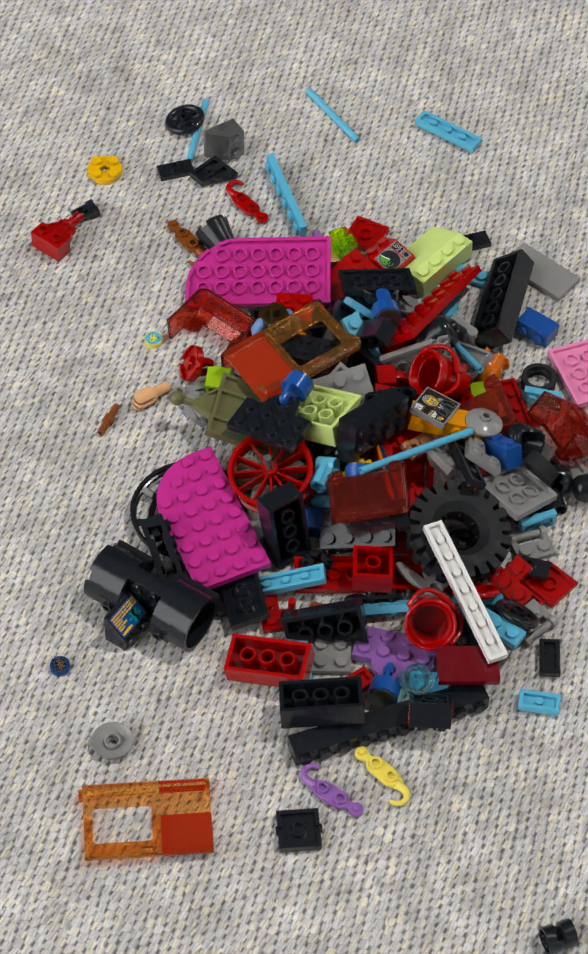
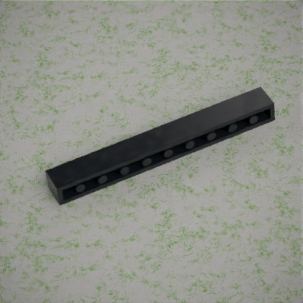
[287,685,490,766]

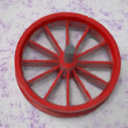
[227,437,315,513]

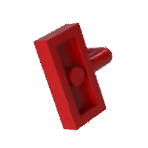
[261,595,296,634]

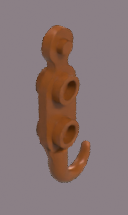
[167,220,204,266]

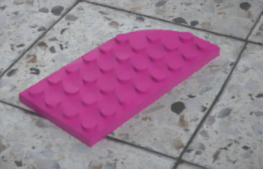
[185,236,331,308]
[156,446,271,590]

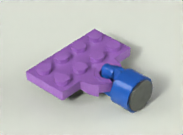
[351,626,436,708]

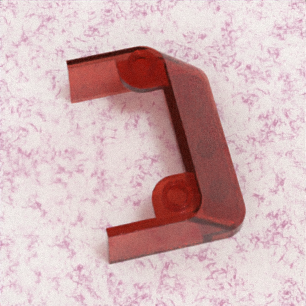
[167,288,255,368]

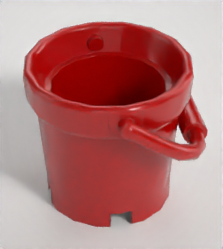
[409,344,471,400]
[404,587,464,651]

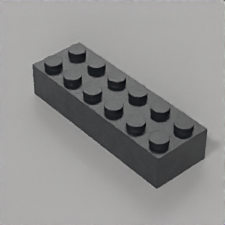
[473,249,534,350]

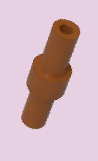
[97,403,121,436]

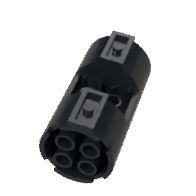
[84,540,220,652]

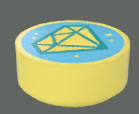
[144,331,163,349]

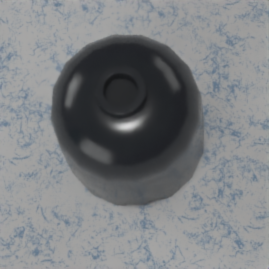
[415,315,460,353]

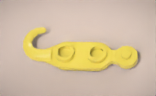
[355,746,411,806]

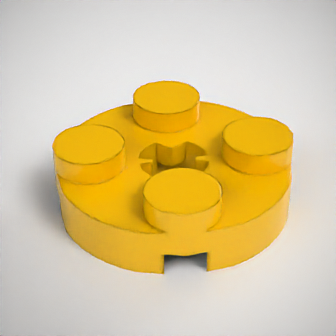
[88,156,123,185]

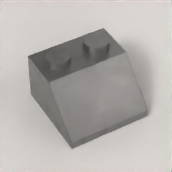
[204,118,244,161]

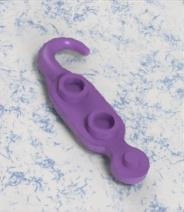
[300,763,363,817]

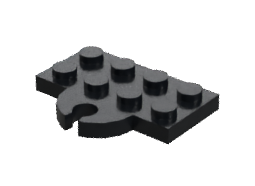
[212,572,271,631]

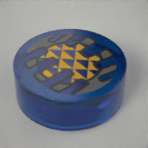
[50,656,71,677]

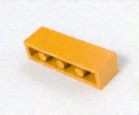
[408,400,484,441]

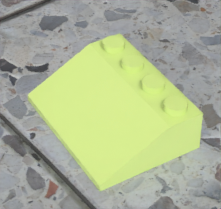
[405,226,472,296]
[298,384,362,447]

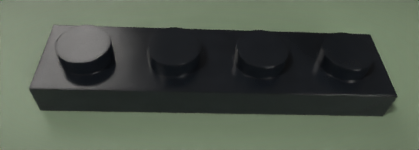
[448,433,487,491]

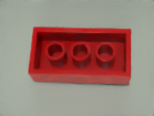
[223,633,315,687]

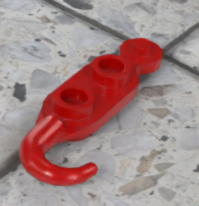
[226,180,269,224]

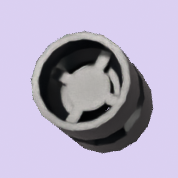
[539,918,579,954]

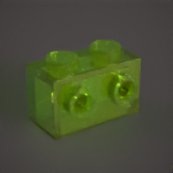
[329,226,358,259]

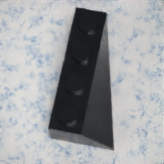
[281,597,369,643]

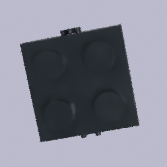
[275,808,323,853]

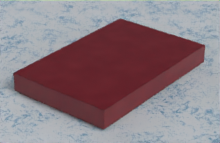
[435,646,500,685]

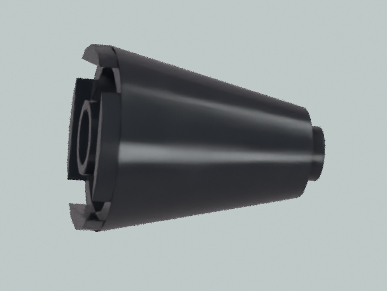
[196,214,234,249]

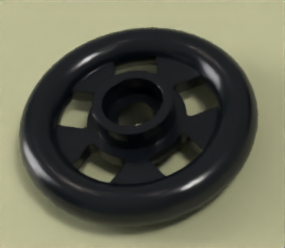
[165,104,205,135]
[495,599,539,629]

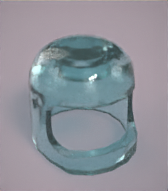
[398,663,434,695]

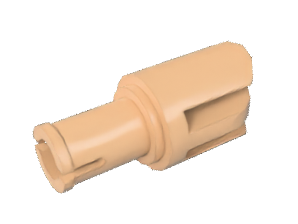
[131,381,171,410]

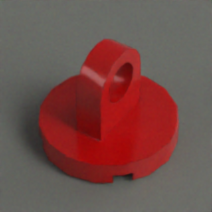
[179,345,215,382]

